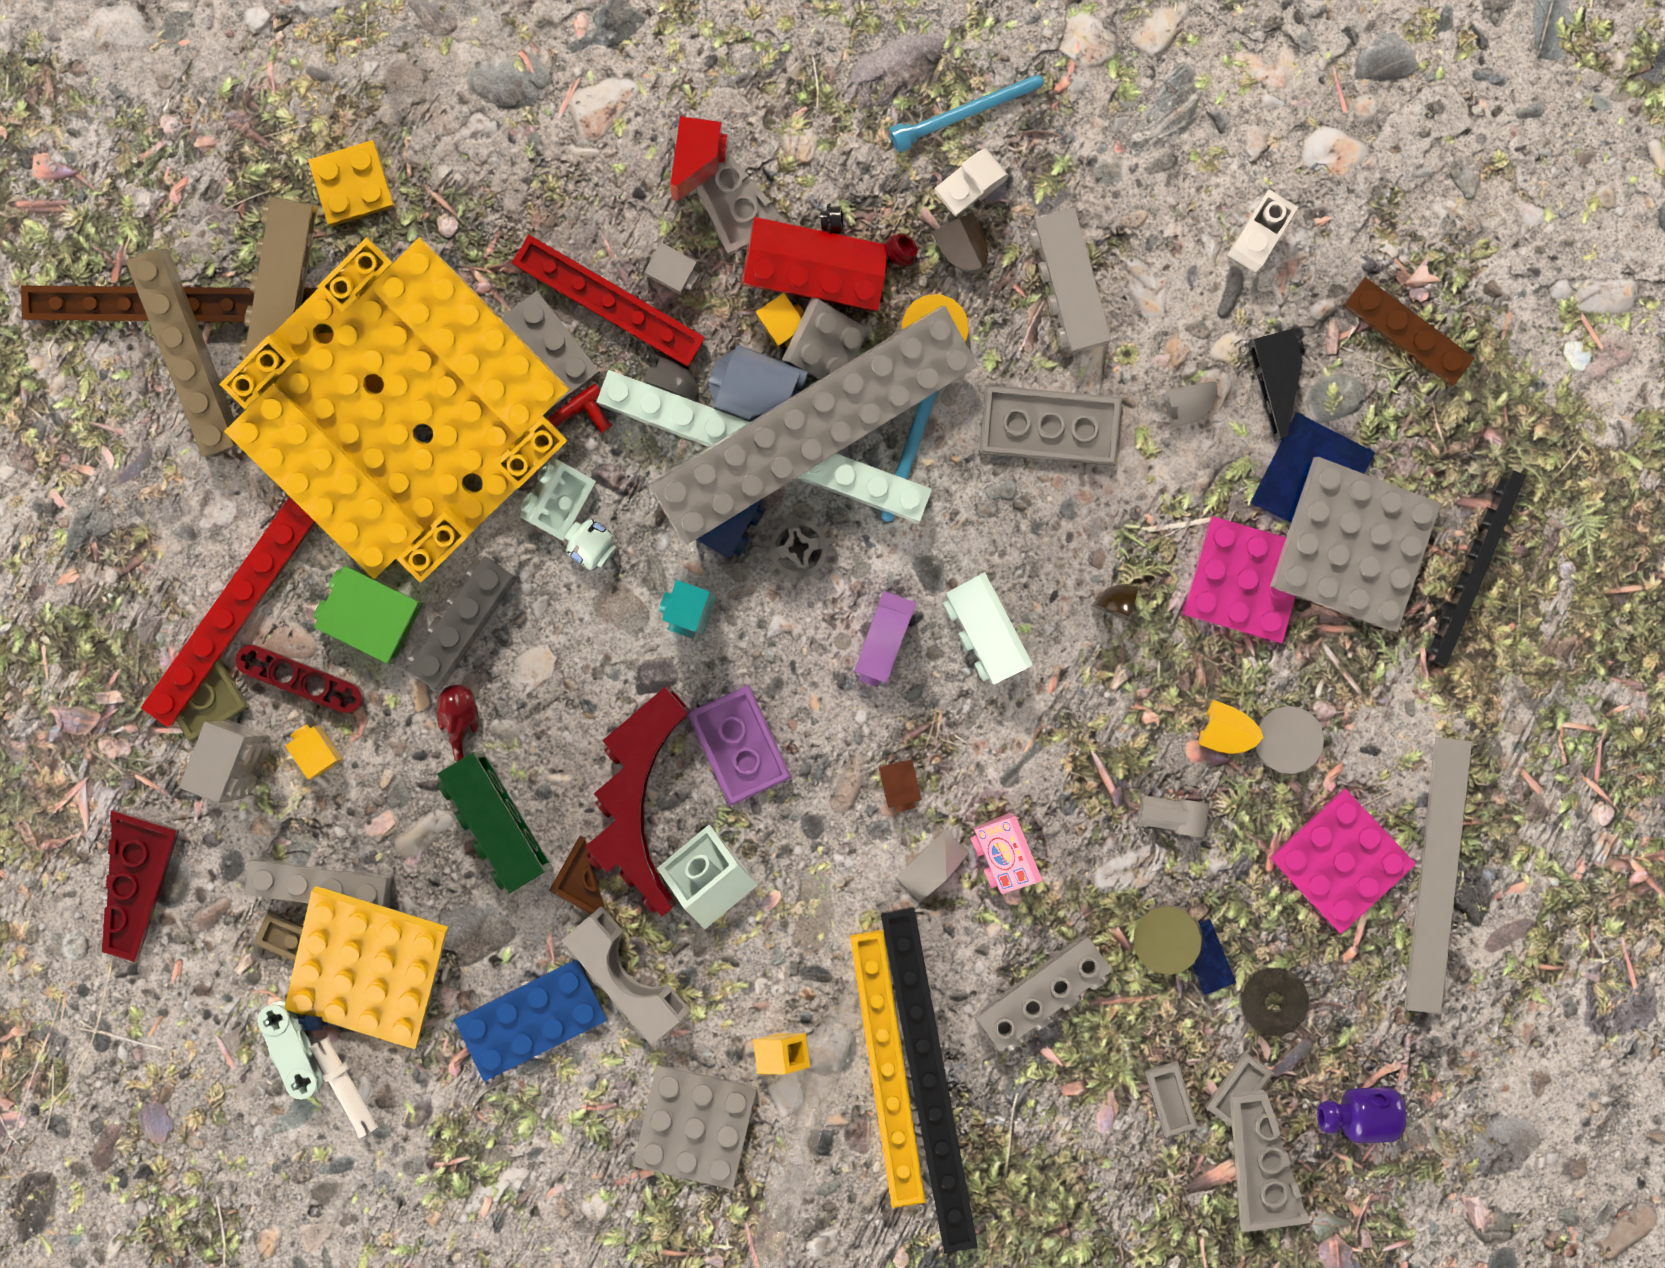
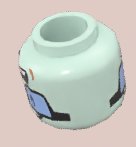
[565,519,617,570]

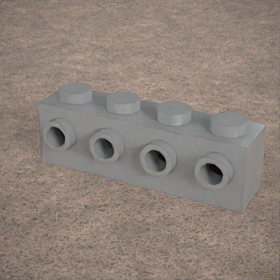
[974,933,1112,1052]

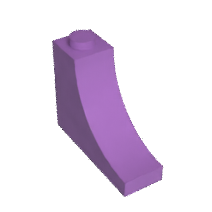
[854,591,917,687]

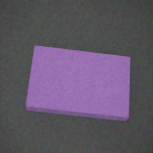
[688,685,792,806]

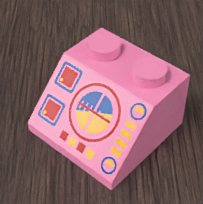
[970,812,1042,894]

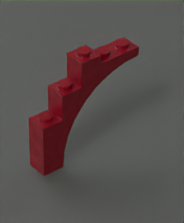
[585,685,691,917]

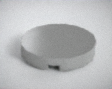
[1255,706,1324,774]

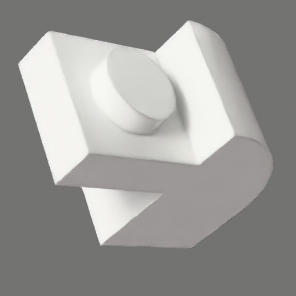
[934,148,1008,217]

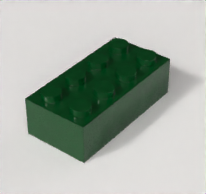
[437,751,553,894]

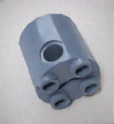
[708,345,808,422]

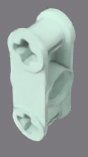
[257,1001,323,1100]

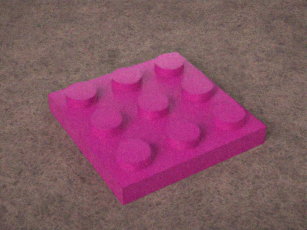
[1182,516,1296,643]
[1269,788,1416,934]

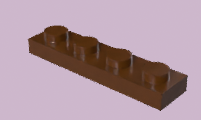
[1343,277,1475,387]

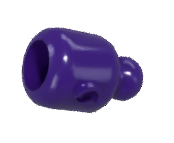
[1317,1087,1407,1144]

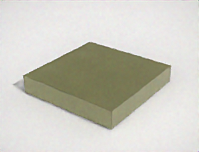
[154,658,250,743]

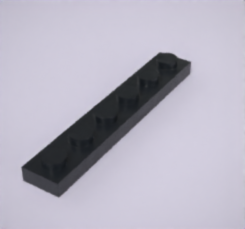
[1426,470,1526,666]

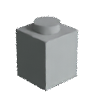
[644,242,701,297]

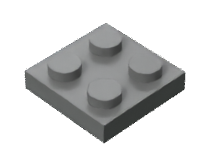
[782,298,869,381]

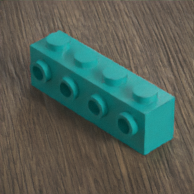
[658,580,717,639]

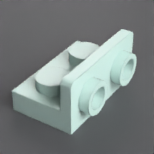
[520,458,596,541]

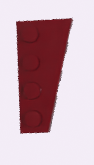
[102,810,180,962]

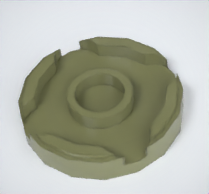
[1133,905,1203,975]

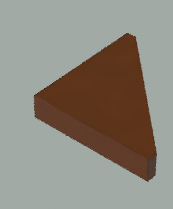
[549,835,606,914]

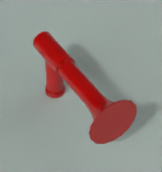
[546,383,613,434]

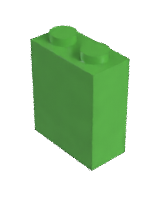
[313,566,424,664]

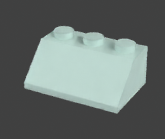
[943,572,1033,685]

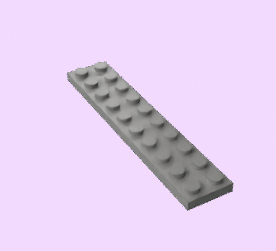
[648,306,978,545]

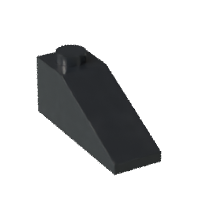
[1248,328,1305,442]

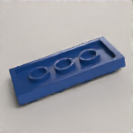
[454,959,608,1082]

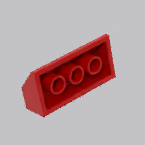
[740,217,887,312]

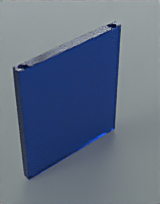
[1250,412,1375,523]

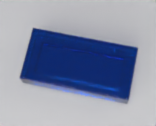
[1192,918,1236,995]

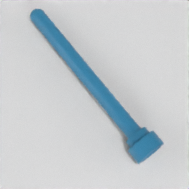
[889,75,1044,153]
[881,389,942,522]

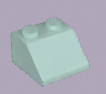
[657,825,758,929]

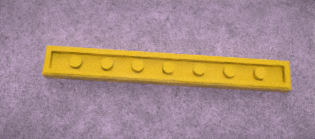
[850,929,926,1208]

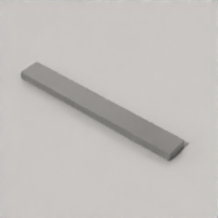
[1404,737,1472,1014]

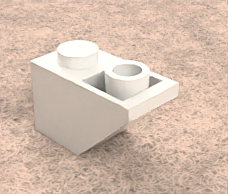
[1227,190,1298,273]

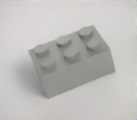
[179,720,269,803]

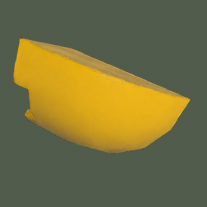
[1199,700,1264,754]

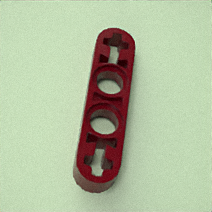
[235,645,365,713]

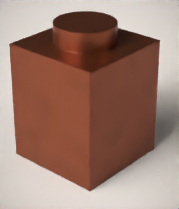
[878,759,922,812]

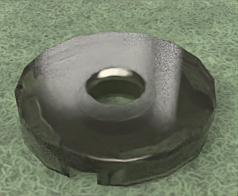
[1239,967,1309,1036]

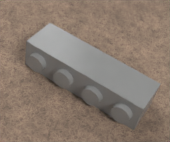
[1029,208,1112,355]

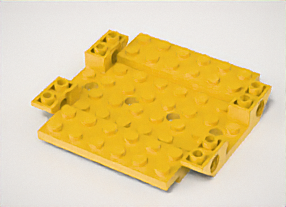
[219,237,570,583]

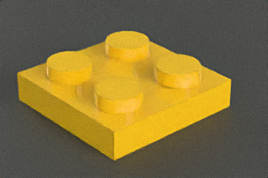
[308,140,395,227]

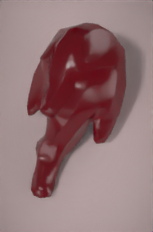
[437,685,479,761]

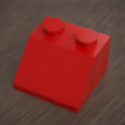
[670,116,728,201]

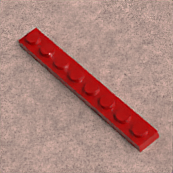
[140,496,316,728]

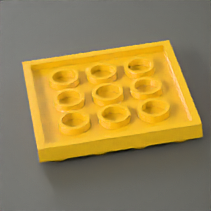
[284,886,448,1049]

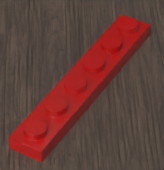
[511,234,706,368]

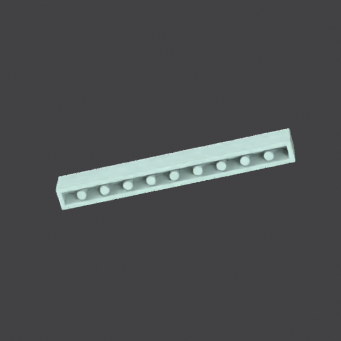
[597,370,932,524]

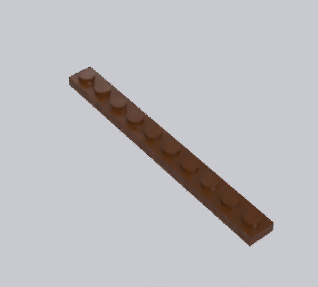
[21,285,318,322]

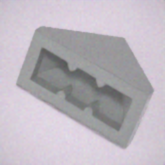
[896,829,969,902]

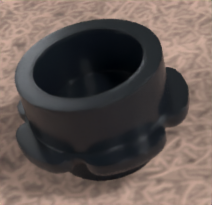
[820,203,844,234]

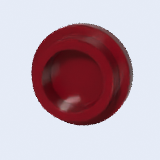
[885,233,918,267]

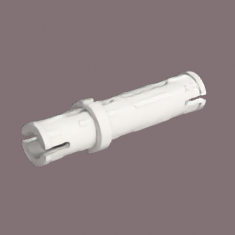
[309,1037,378,1138]

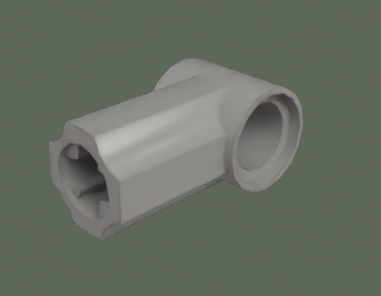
[1138,795,1210,838]

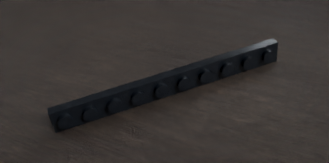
[880,906,978,1254]

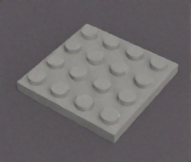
[1270,457,1441,632]

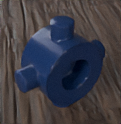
[298,1014,329,1031]

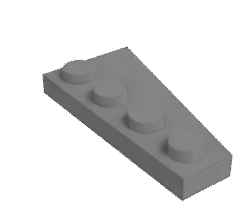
[669,116,789,256]
[1230,1090,1311,1232]

